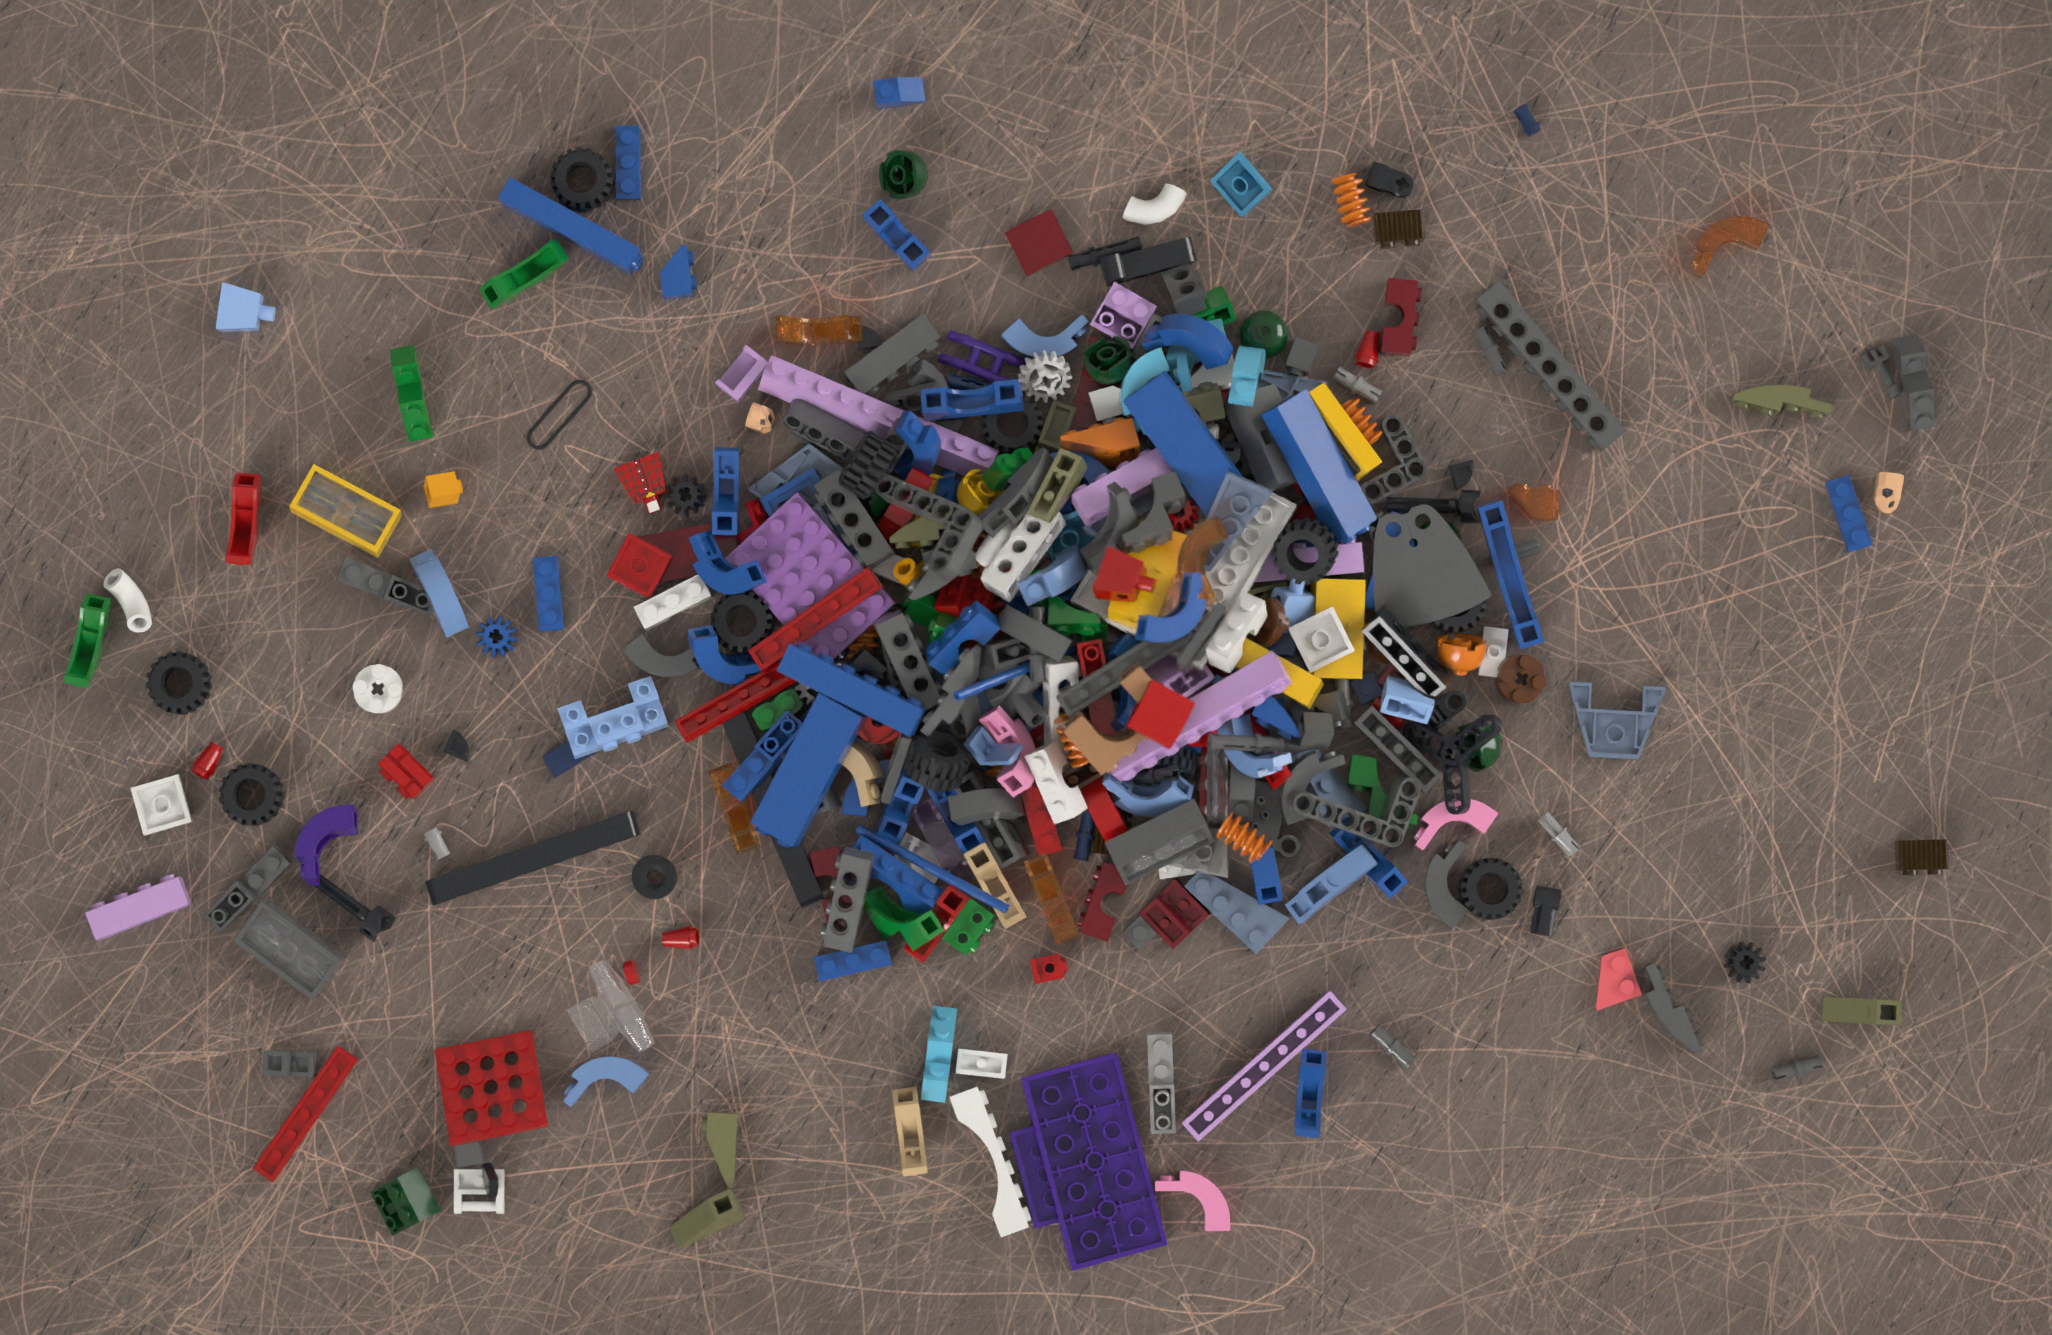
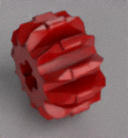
[1167,494,1200,535]

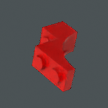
[226,473,261,565]

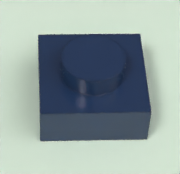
[1350,672,1382,705]

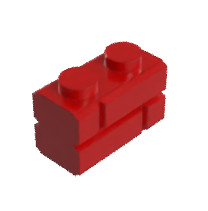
[377,743,436,800]

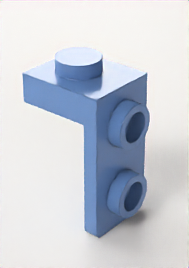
[963,726,1023,765]

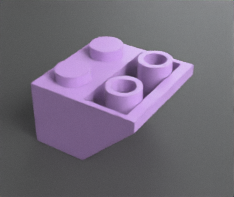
[1090,282,1157,349]
[1144,655,1215,699]

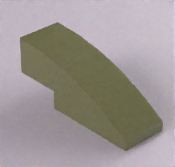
[1033,400,1077,455]

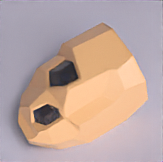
[745,402,775,434]
[1873,472,1904,513]

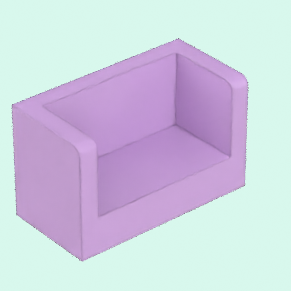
[715,344,768,403]

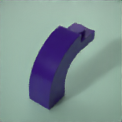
[294,804,358,886]

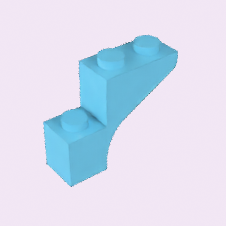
[921,1006,957,1103]

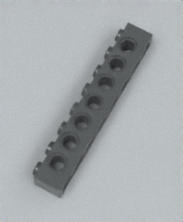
[1474,281,1626,452]

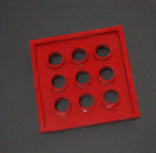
[434,1030,549,1146]

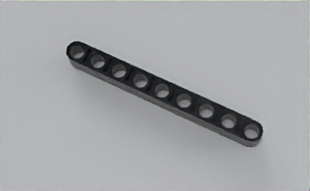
[722,711,824,908]
[425,811,641,905]

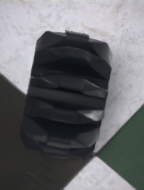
[665,474,707,516]
[1723,942,1766,983]

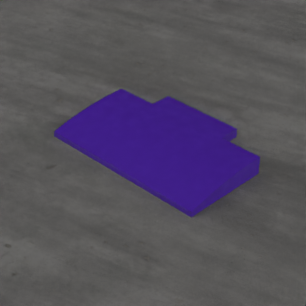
[1009,1052,1168,1271]

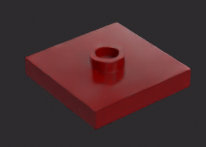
[606,533,673,599]

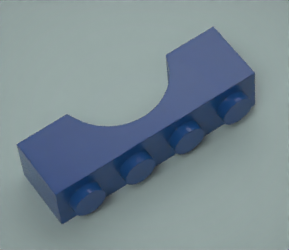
[920,379,1024,421]
[851,835,943,913]

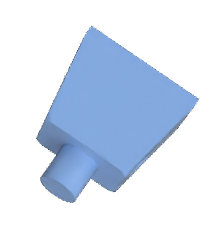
[216,283,276,332]
[1264,578,1315,633]

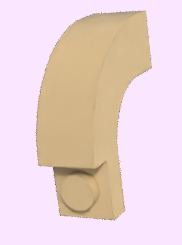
[842,741,884,807]
[963,842,1026,929]
[892,1086,928,1177]

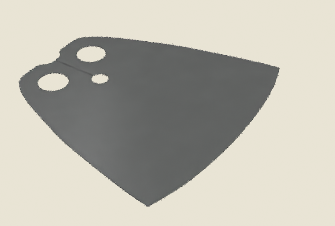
[1373,504,1492,627]

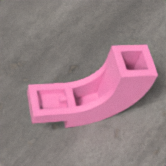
[979,705,1035,797]
[1413,799,1499,851]
[1154,1170,1230,1231]

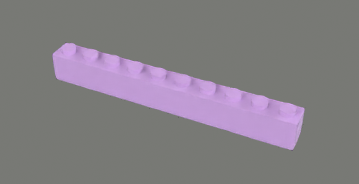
[758,355,999,476]

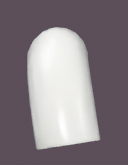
[1122,183,1187,225]
[975,517,1024,567]
[103,568,152,632]

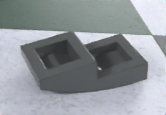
[262,1050,317,1078]

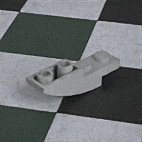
[1147,1032,1176,1134]

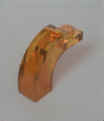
[1691,216,1770,278]
[775,315,862,345]
[1177,516,1229,607]
[708,763,760,855]
[1023,853,1079,945]

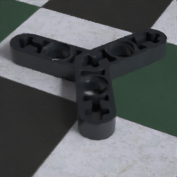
[1402,714,1502,815]

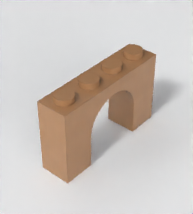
[1060,661,1152,775]

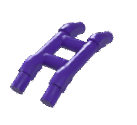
[938,330,1026,383]

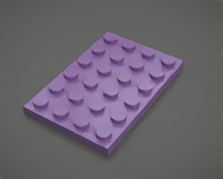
[725,492,896,660]

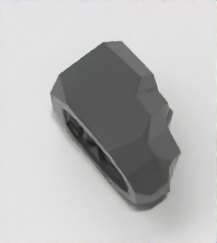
[907,359,947,387]

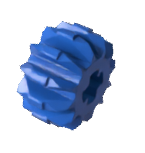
[476,616,518,658]

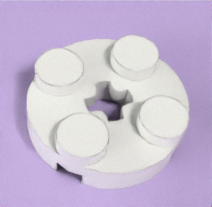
[353,664,403,714]

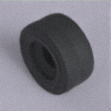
[632,855,677,899]

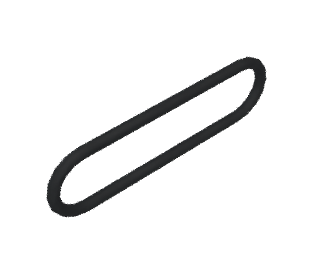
[527,380,592,450]

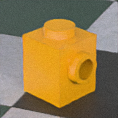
[424,471,463,508]

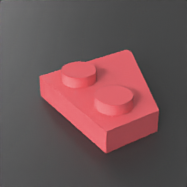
[1595,948,1642,1010]

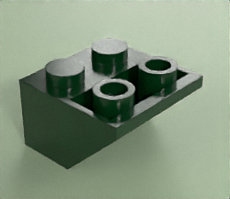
[370,1167,441,1236]

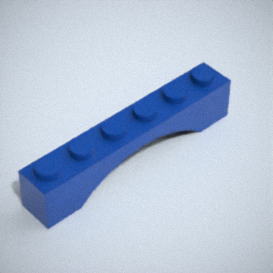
[1475,498,1544,649]

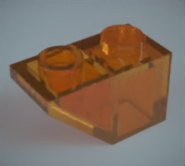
[1508,484,1559,521]

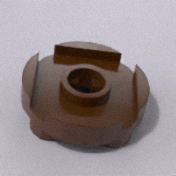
[1247,597,1289,647]
[1495,655,1546,703]

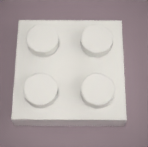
[1288,606,1355,673]
[130,774,193,836]

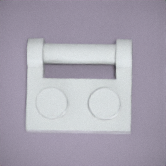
[454,1169,505,1214]

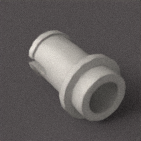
[424,827,450,860]

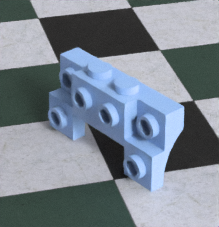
[557,676,668,759]

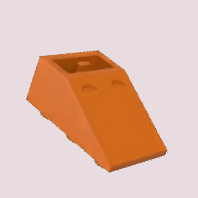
[1060,417,1140,468]

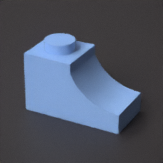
[1380,676,1435,724]

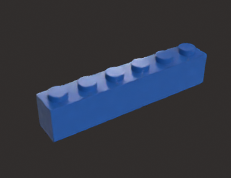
[777,641,927,737]

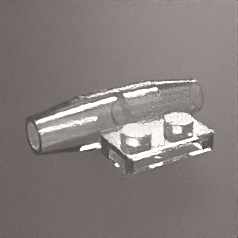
[566,959,655,1054]

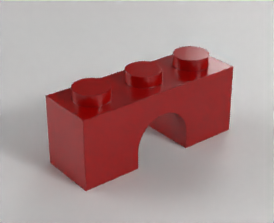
[1021,781,1062,858]

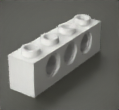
[980,512,1066,603]
[1042,656,1081,759]

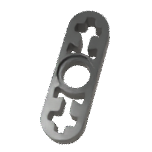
[881,381,949,413]

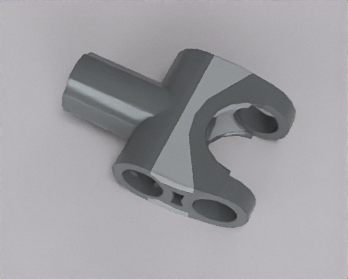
[984,661,1047,728]

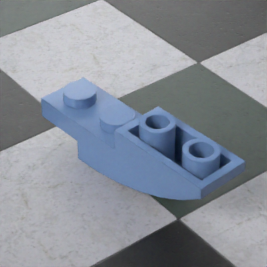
[1285,844,1377,924]

